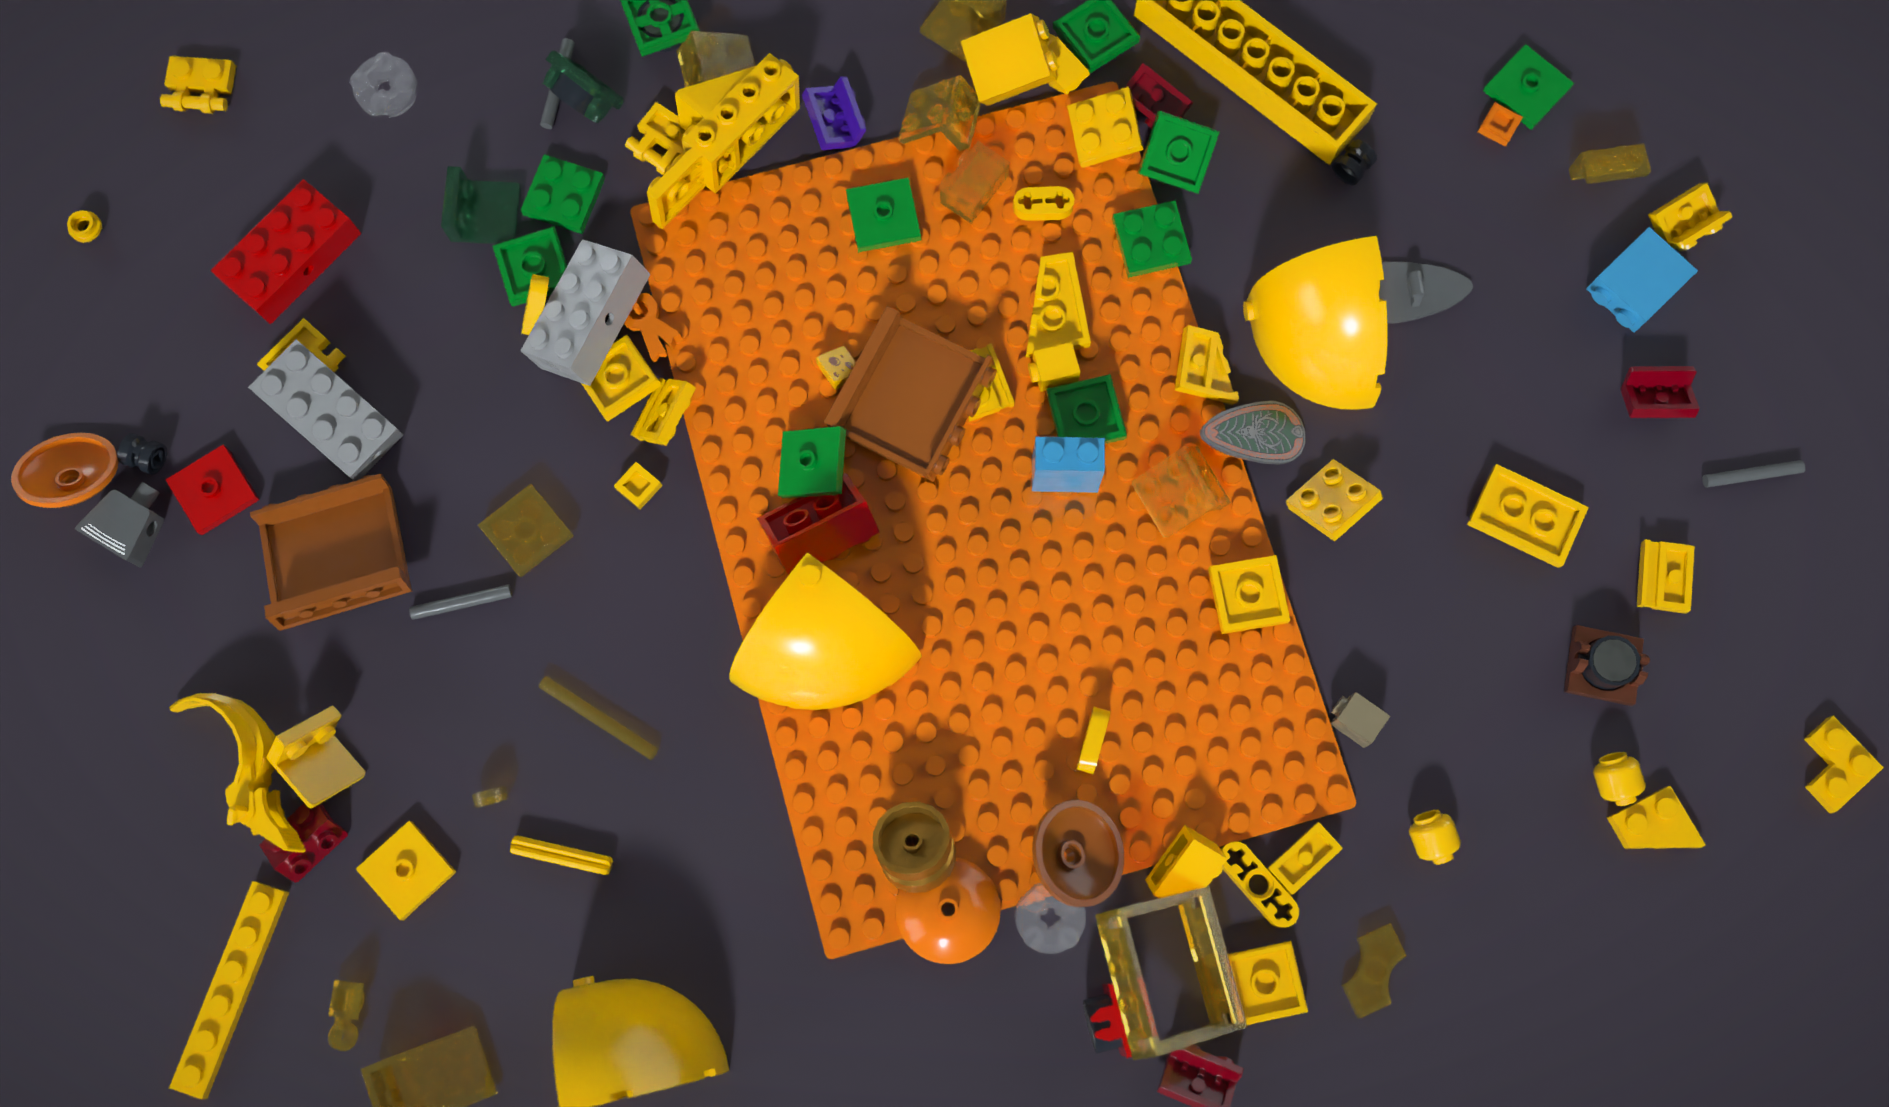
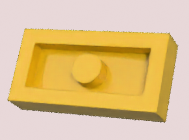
[1267,822,1343,896]

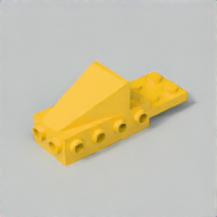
[647,53,800,229]

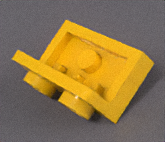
[1648,183,1733,251]

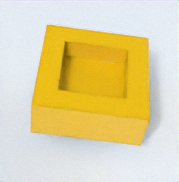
[614,462,662,510]

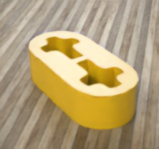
[1013,186,1075,221]
[521,274,549,335]
[1076,707,1111,774]

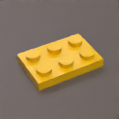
[1467,464,1589,568]

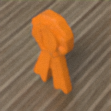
[624,293,682,363]

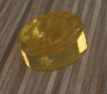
[472,786,509,808]

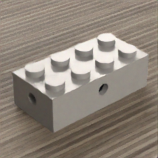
[520,239,651,386]
[248,339,403,481]

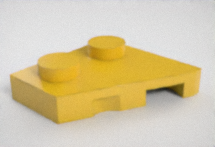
[1175,325,1239,405]
[1607,785,1706,849]

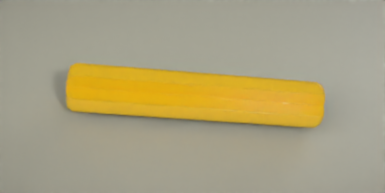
[510,835,613,875]

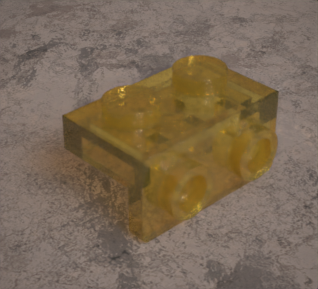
[1569,144,1651,184]

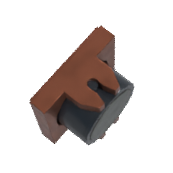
[1564,625,1650,706]

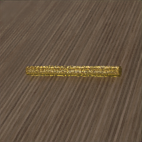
[539,676,659,760]

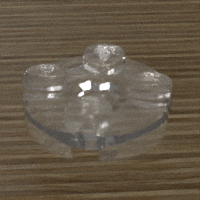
[350,52,418,118]
[1015,882,1086,954]

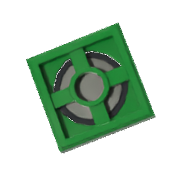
[620,0,701,57]

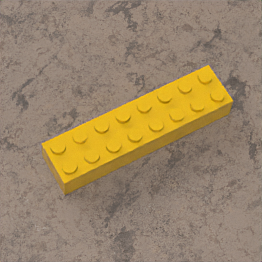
[1134,0,1377,165]

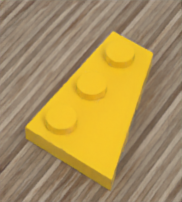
[1026,252,1091,358]

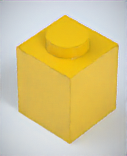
[1028,342,1081,392]

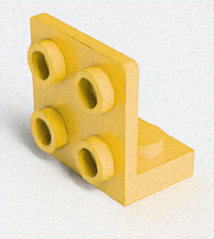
[266,705,366,808]

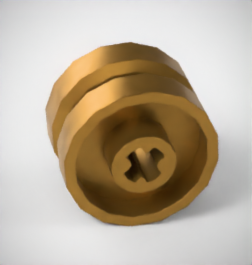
[873,801,956,893]

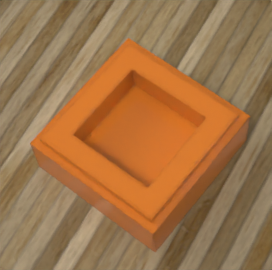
[1478,102,1523,147]

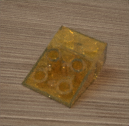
[361,1026,498,1107]

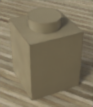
[1331,692,1390,748]

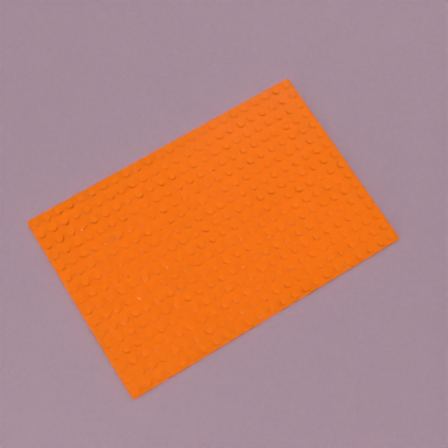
[630,81,1356,959]

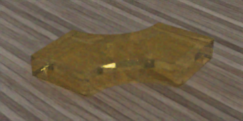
[1342,923,1407,1019]

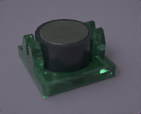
[543,50,625,124]

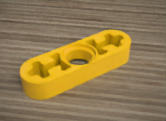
[1221,841,1299,928]

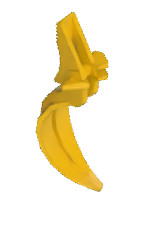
[169,693,306,853]

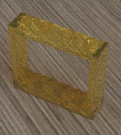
[1095,886,1248,1060]

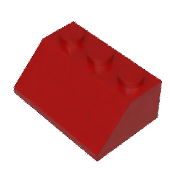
[757,473,880,576]

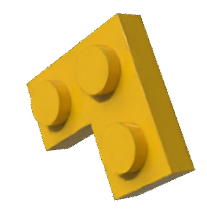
[1804,716,1884,813]

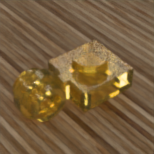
[328,980,365,1051]

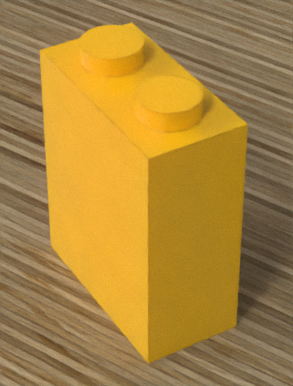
[961,13,1059,106]

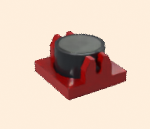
[1083,981,1141,1058]

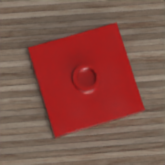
[166,444,260,535]

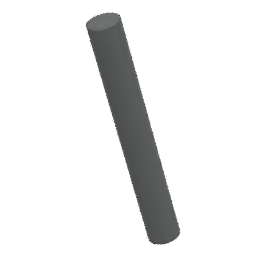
[540,38,575,129]
[1702,460,1805,488]
[409,584,513,620]

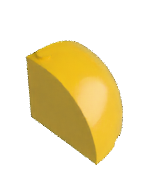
[1243,236,1387,410]
[729,552,922,710]
[552,976,729,1107]

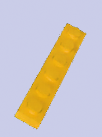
[169,881,289,1099]

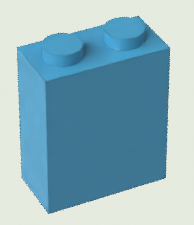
[1586,227,1698,333]
[1031,437,1105,493]

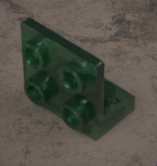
[441,166,521,244]

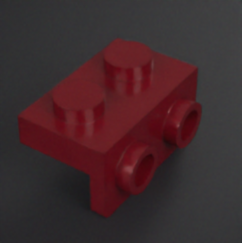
[1118,63,1194,128]
[1620,366,1700,418]
[259,803,348,883]
[1157,1041,1244,1107]

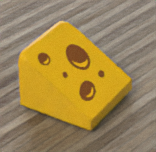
[816,346,856,390]

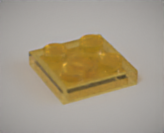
[478,484,574,577]

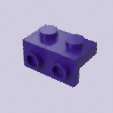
[802,76,866,150]

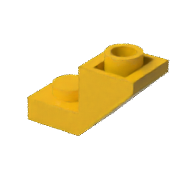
[1046,33,1090,94]

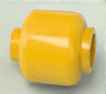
[1593,752,1646,806]
[1409,810,1461,865]

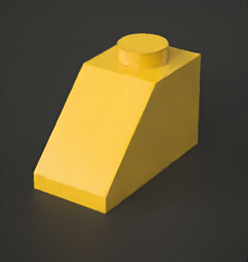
[1145,825,1227,898]

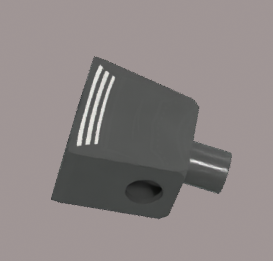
[75,482,164,568]

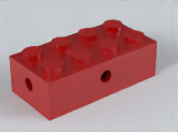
[210,179,362,325]

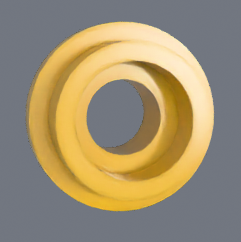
[67,210,102,242]

